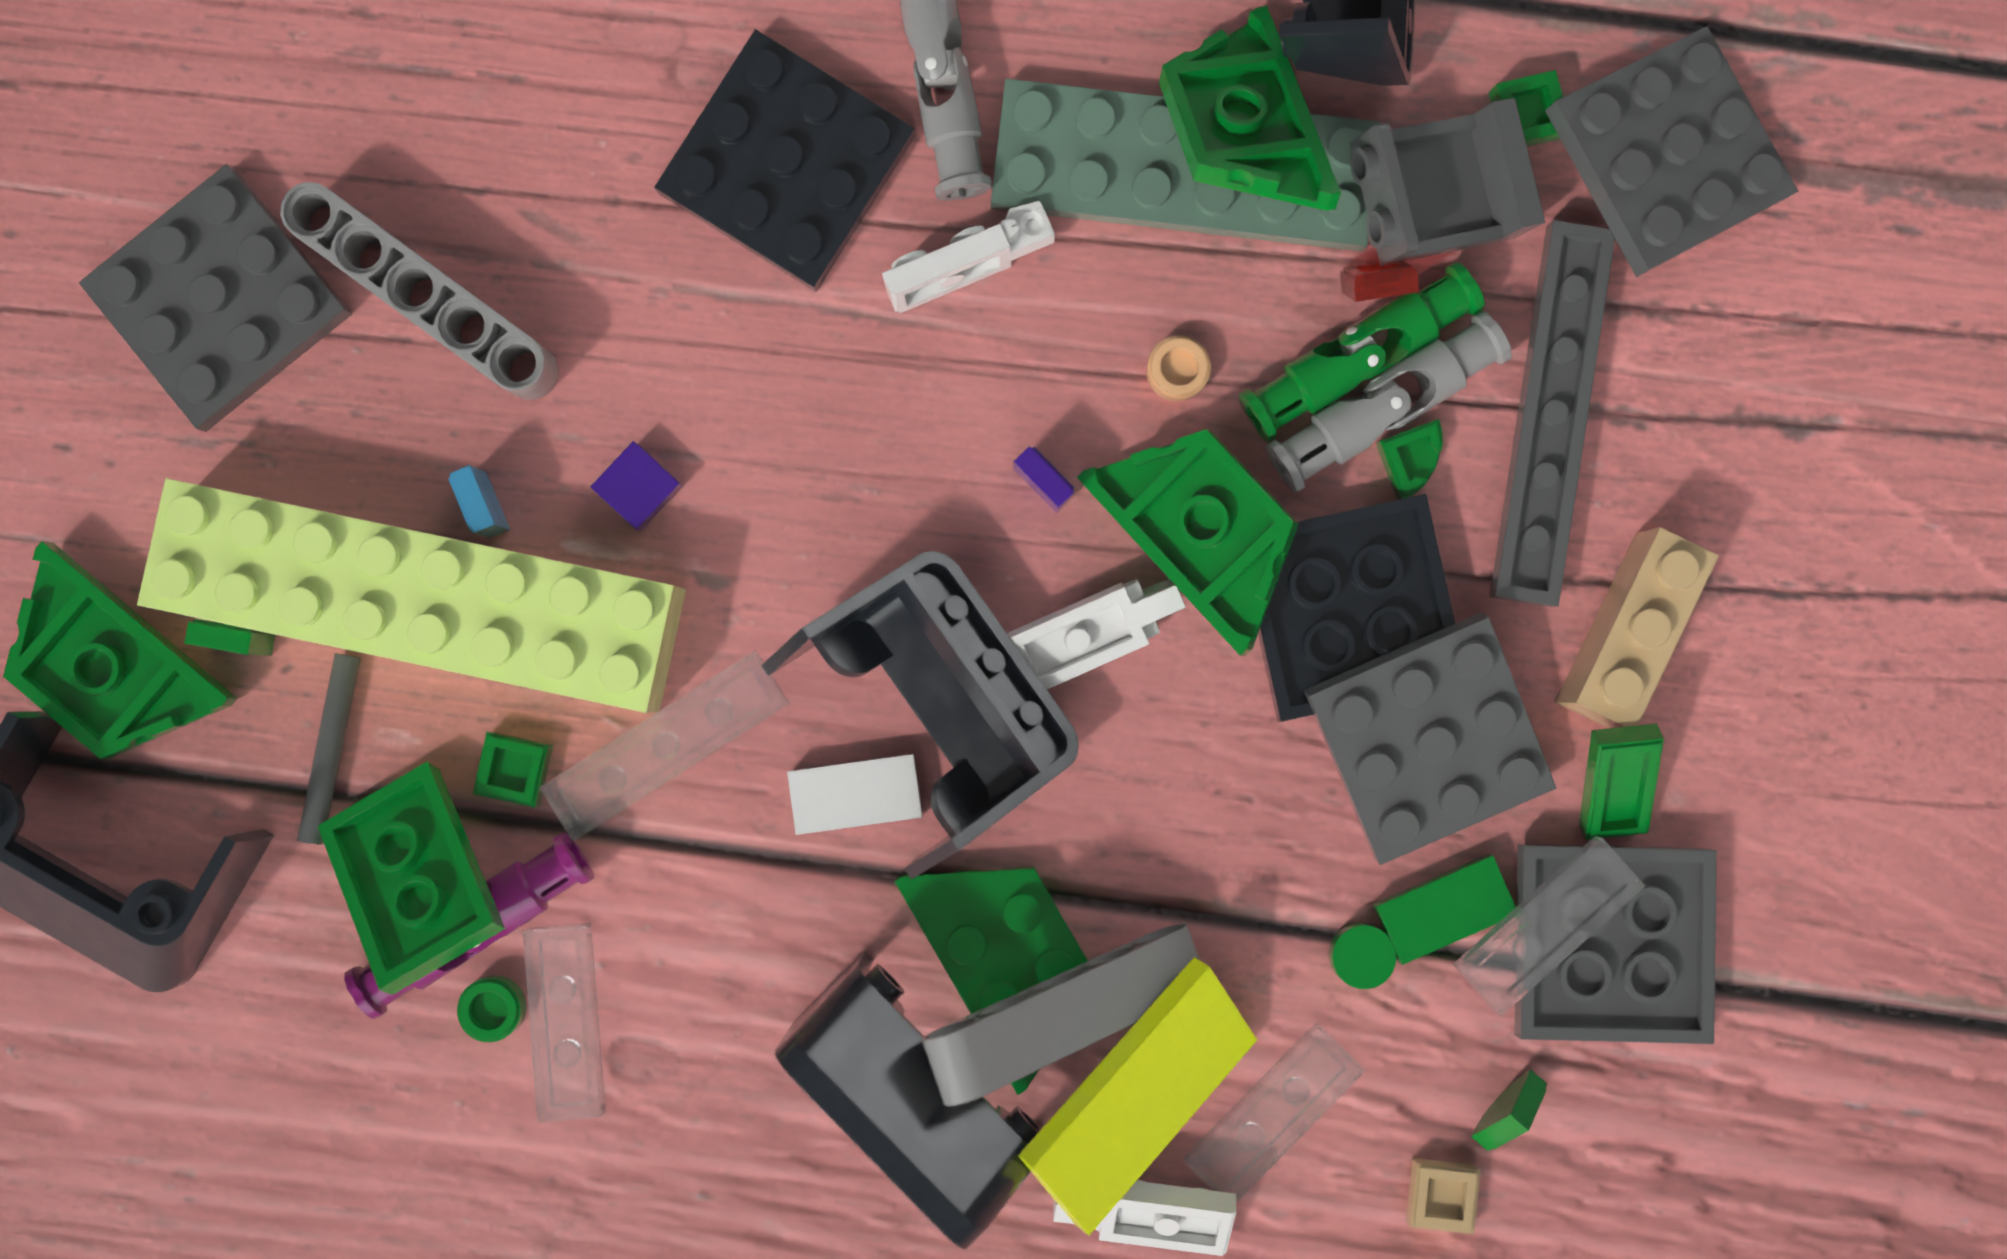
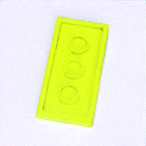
[1018,957,1257,1236]

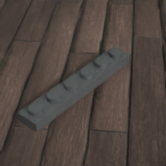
[1489,220,1615,607]

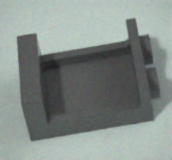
[1350,98,1546,266]

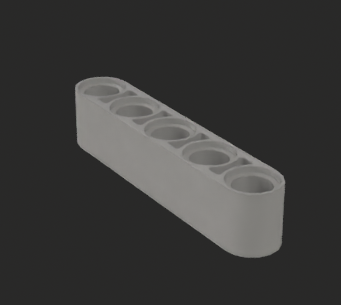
[280,182,558,400]
[922,923,1199,1106]

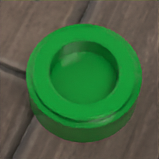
[1329,923,1396,989]
[457,975,526,1042]

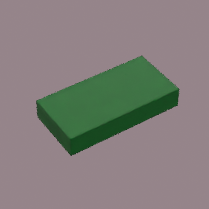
[1579,723,1664,840]
[1372,854,1519,965]

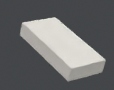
[787,754,923,835]

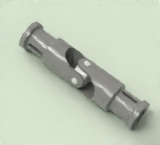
[900,0,992,201]
[1266,311,1512,493]

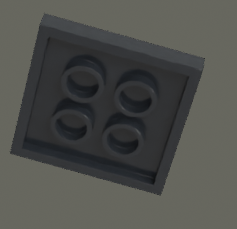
[654,29,916,292]
[1258,494,1455,722]

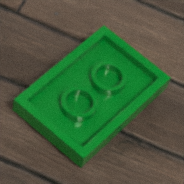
[318,761,505,995]

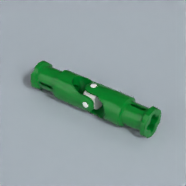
[1239,262,1485,442]

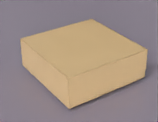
[1406,1158,1481,1234]

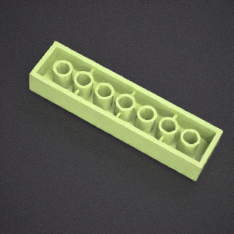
[137,478,686,713]

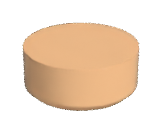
[1146,336,1211,402]

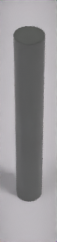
[297,653,361,845]

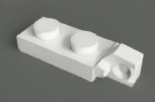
[882,201,1054,314]
[1007,579,1186,689]
[1053,1180,1237,1256]

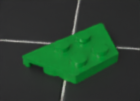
[1159,6,1341,211]
[1077,429,1299,656]
[3,541,238,759]
[894,866,1088,1095]

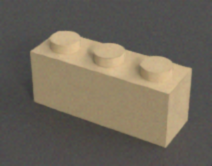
[1555,527,1719,728]

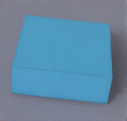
[448,465,510,538]

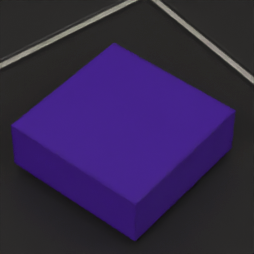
[590,441,683,531]
[1013,446,1074,513]

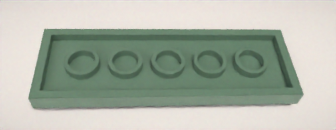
[991,79,1381,252]

